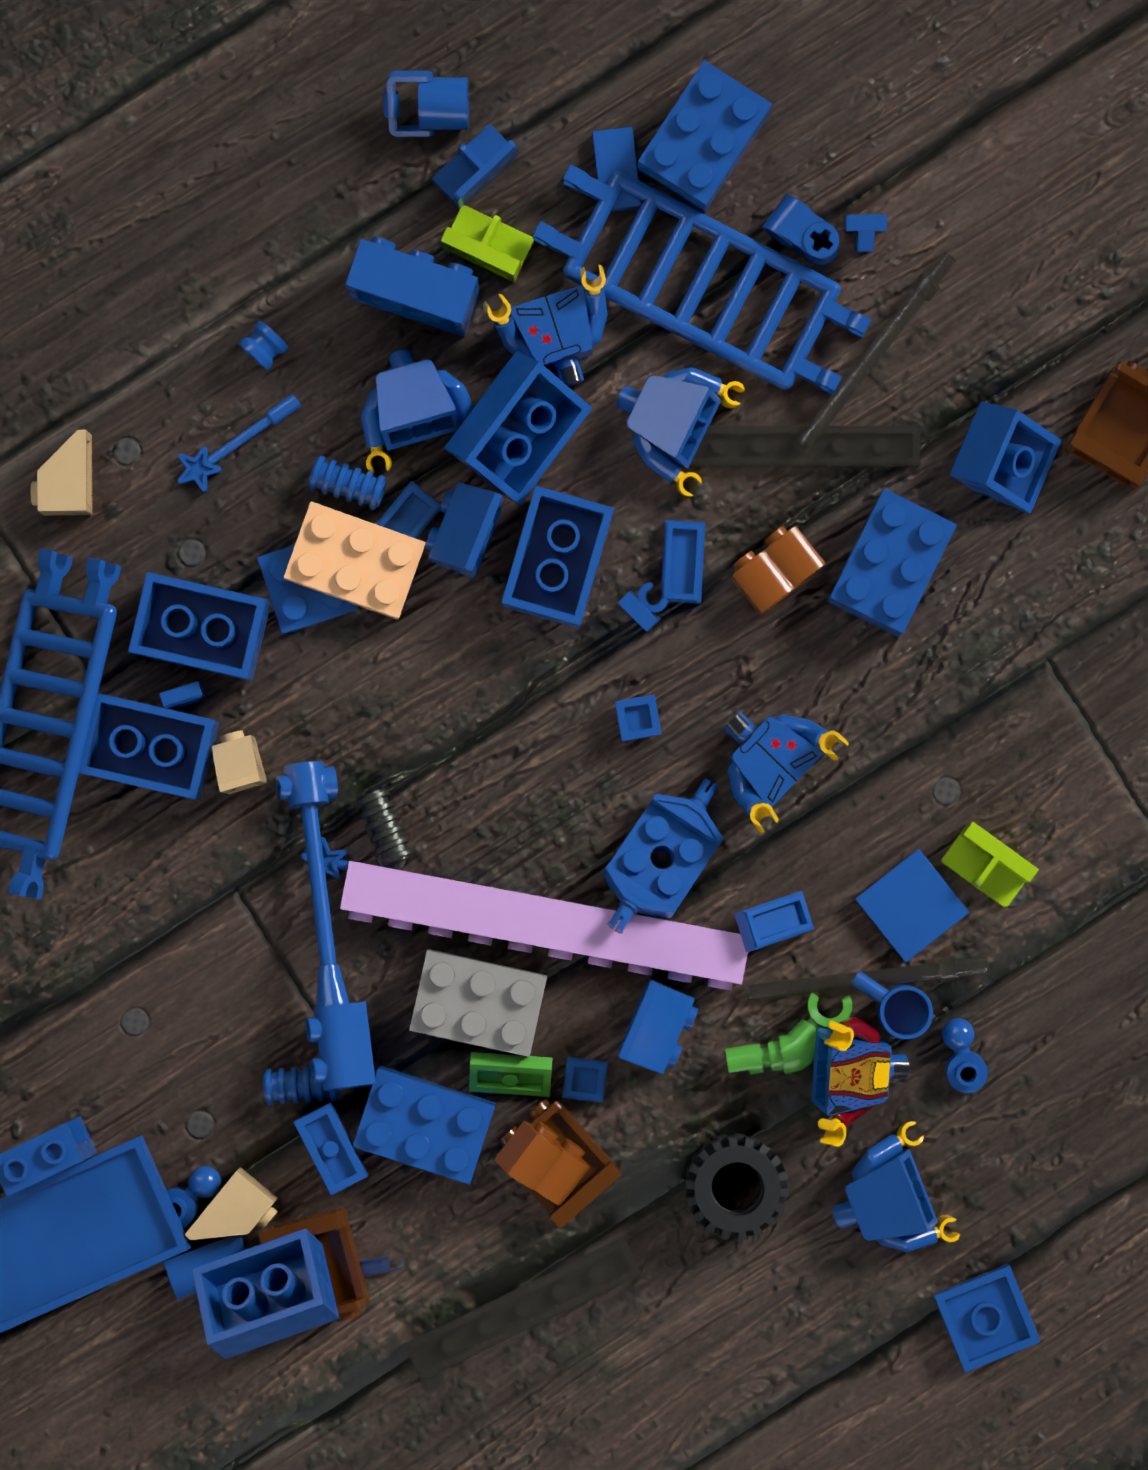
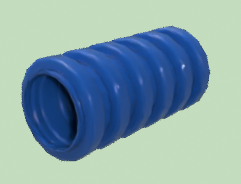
[308,456,387,511]
[263,1066,340,1105]

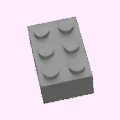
[409,949,548,1057]

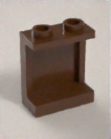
[1064,361,1148,490]
[495,1098,622,1229]
[258,1207,370,1329]

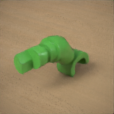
[725,993,852,1075]

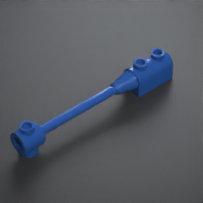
[276,761,376,1091]

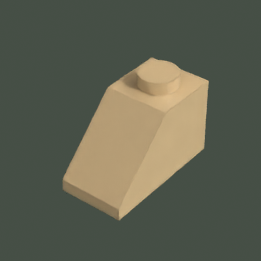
[31,430,92,516]
[212,730,268,794]
[185,1167,278,1240]

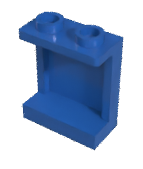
[0,1116,97,1197]

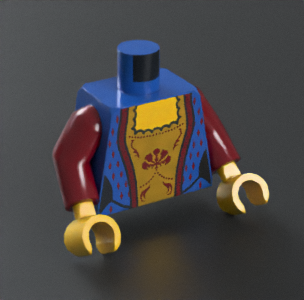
[811,1017,909,1147]

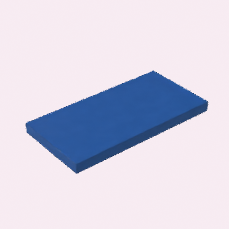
[0,1135,192,1333]

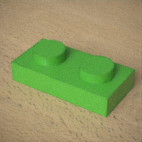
[469,1052,553,1097]

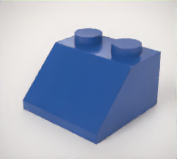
[950,401,1062,514]
[425,482,504,579]
[617,978,699,1074]

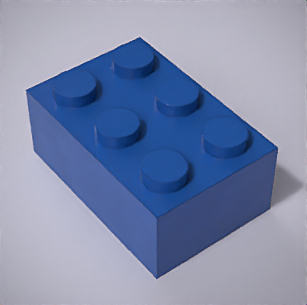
[637,60,772,214]
[345,237,480,338]
[444,351,592,505]
[502,485,614,629]
[826,488,957,637]
[128,572,271,682]
[79,693,220,801]
[353,1066,496,1185]
[192,1228,340,1359]

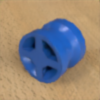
[238,320,289,371]

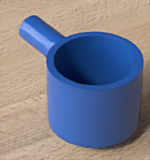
[850,970,933,1039]

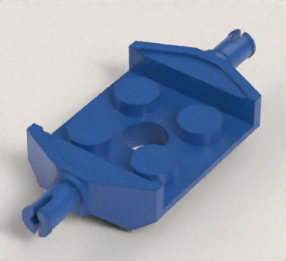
[603,779,724,934]

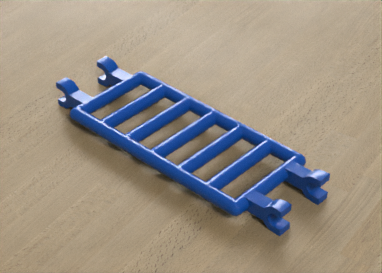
[533,164,872,395]
[0,548,121,900]

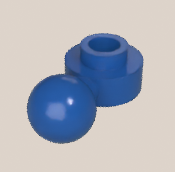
[942,1018,988,1093]
[167,1166,221,1228]

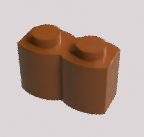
[731,526,826,616]
[494,1121,590,1206]

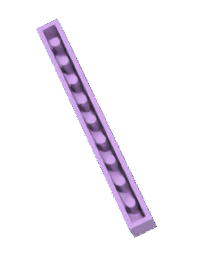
[340,861,748,990]

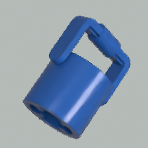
[383,71,469,137]

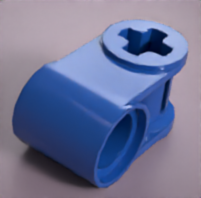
[762,194,839,266]

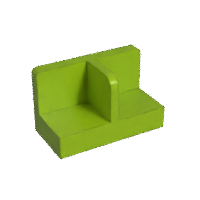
[441,205,534,283]
[941,822,1039,907]

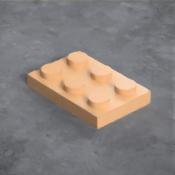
[284,501,426,620]

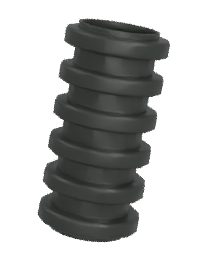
[355,789,415,867]

